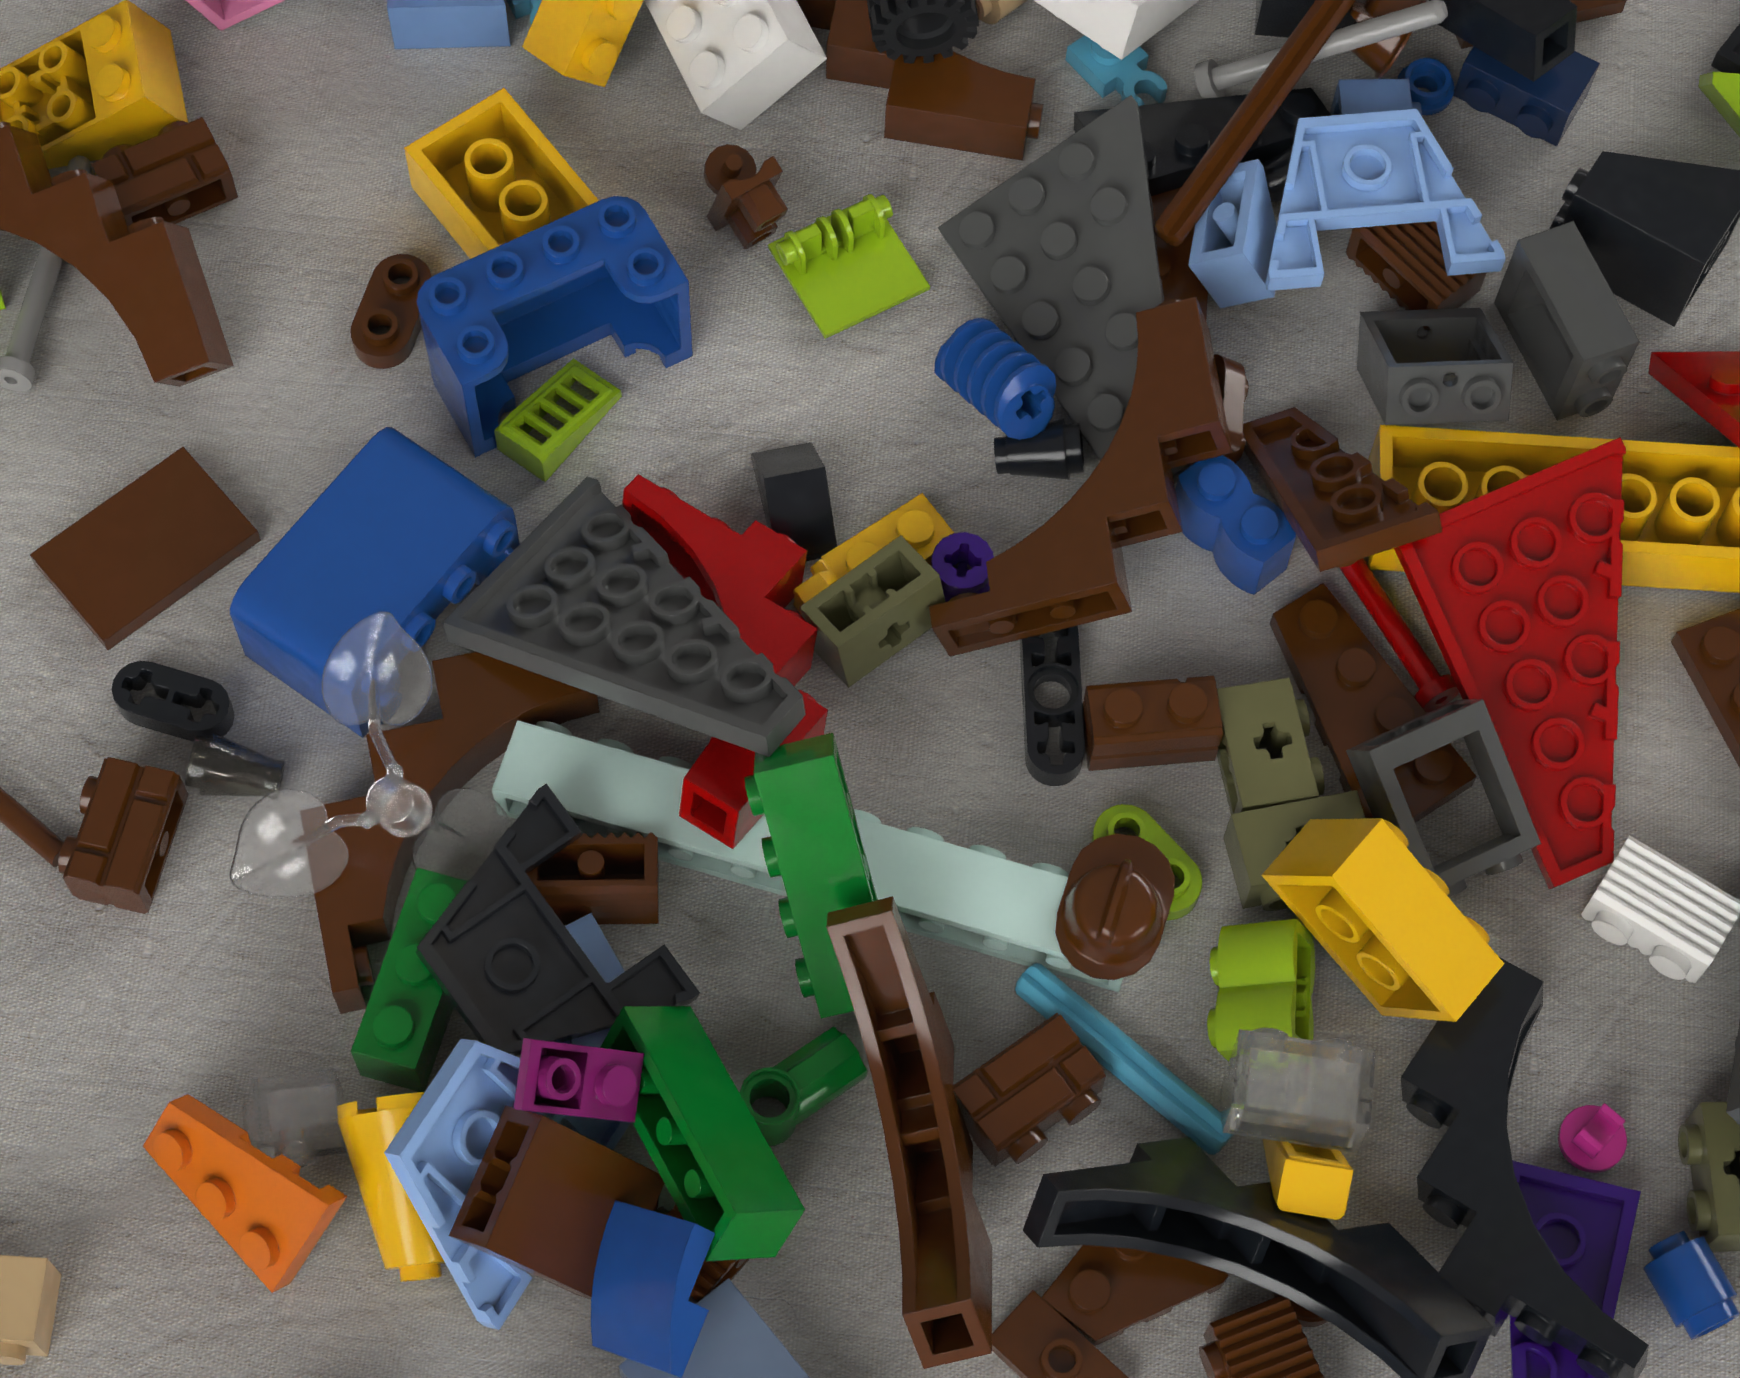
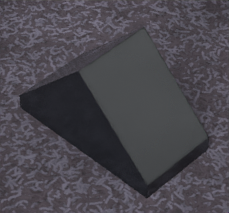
[751,442,837,561]

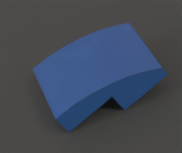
[591,1200,715,1378]

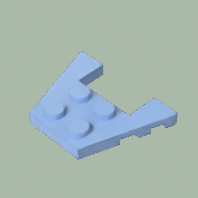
[1265,109,1506,291]
[384,1038,631,1330]

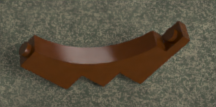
[797,0,1044,161]
[929,297,1232,657]
[299,652,600,1014]

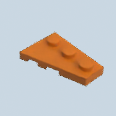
[143,1094,347,1293]

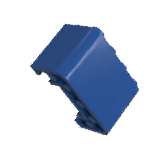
[417,196,693,458]
[230,427,520,738]

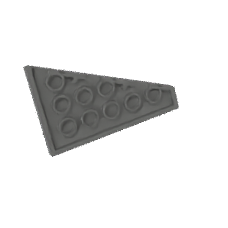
[443,476,806,757]

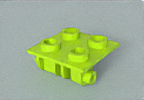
[768,194,930,339]

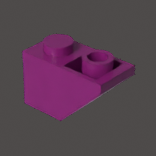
[513,1038,644,1123]

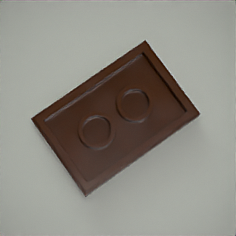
[30,447,261,650]

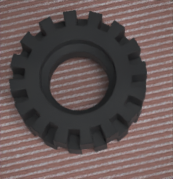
[867,0,979,64]

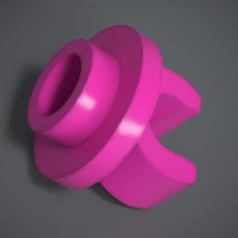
[1558,1103,1627,1173]

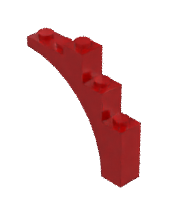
[622,474,828,849]

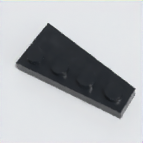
[1074,88,1332,196]

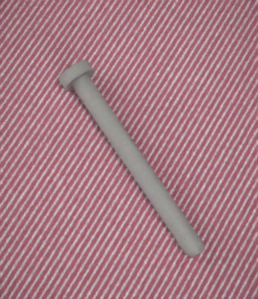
[1194,0,1448,99]
[0,155,92,392]

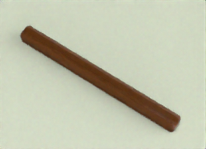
[1154,0,1356,247]

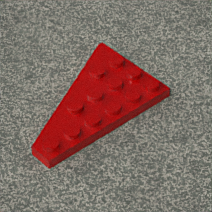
[1394,437,1626,889]

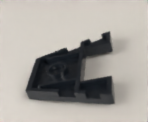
[416,783,700,1056]

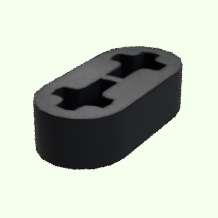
[111,661,235,744]

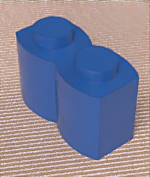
[1175,455,1296,595]

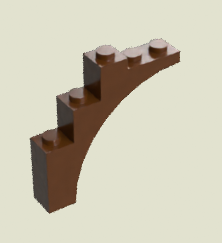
[0,122,234,387]
[826,896,992,1369]

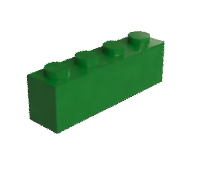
[745,733,878,1019]
[600,1006,805,1262]

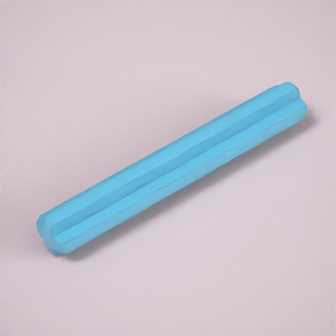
[1015,963,1235,1155]

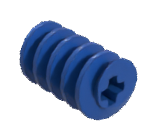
[934,318,1057,440]

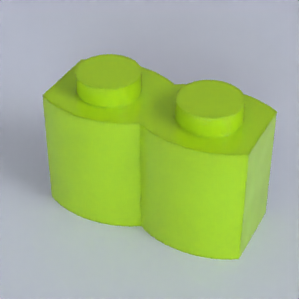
[1207,919,1315,1066]

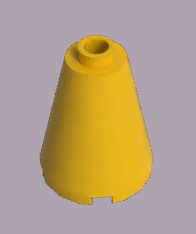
[337,1092,445,1282]

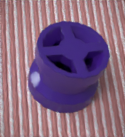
[931,532,994,602]

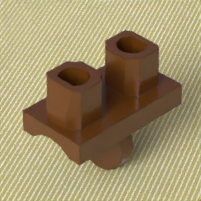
[703,144,788,250]

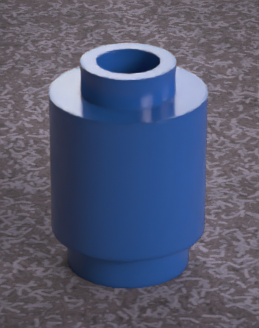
[1643,1231,1740,1340]

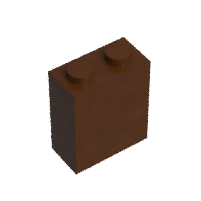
[449,1106,665,1300]

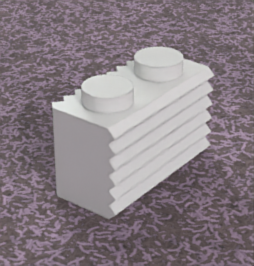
[1581,835,1740,983]

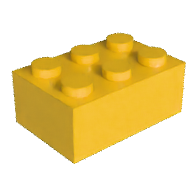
[404,88,599,259]
[1261,818,1505,1022]

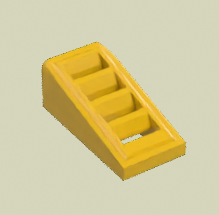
[1262,1123,1354,1220]

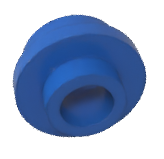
[1397,58,1455,115]

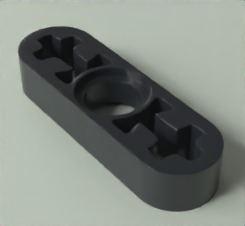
[1020,625,1085,786]

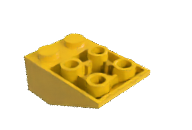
[0,0,188,169]

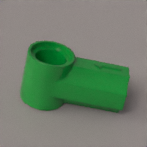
[739,1026,868,1146]

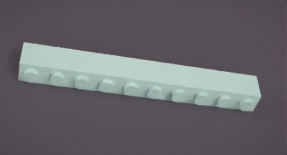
[492,720,1123,992]

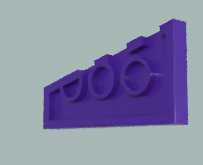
[1509,1160,1641,1378]

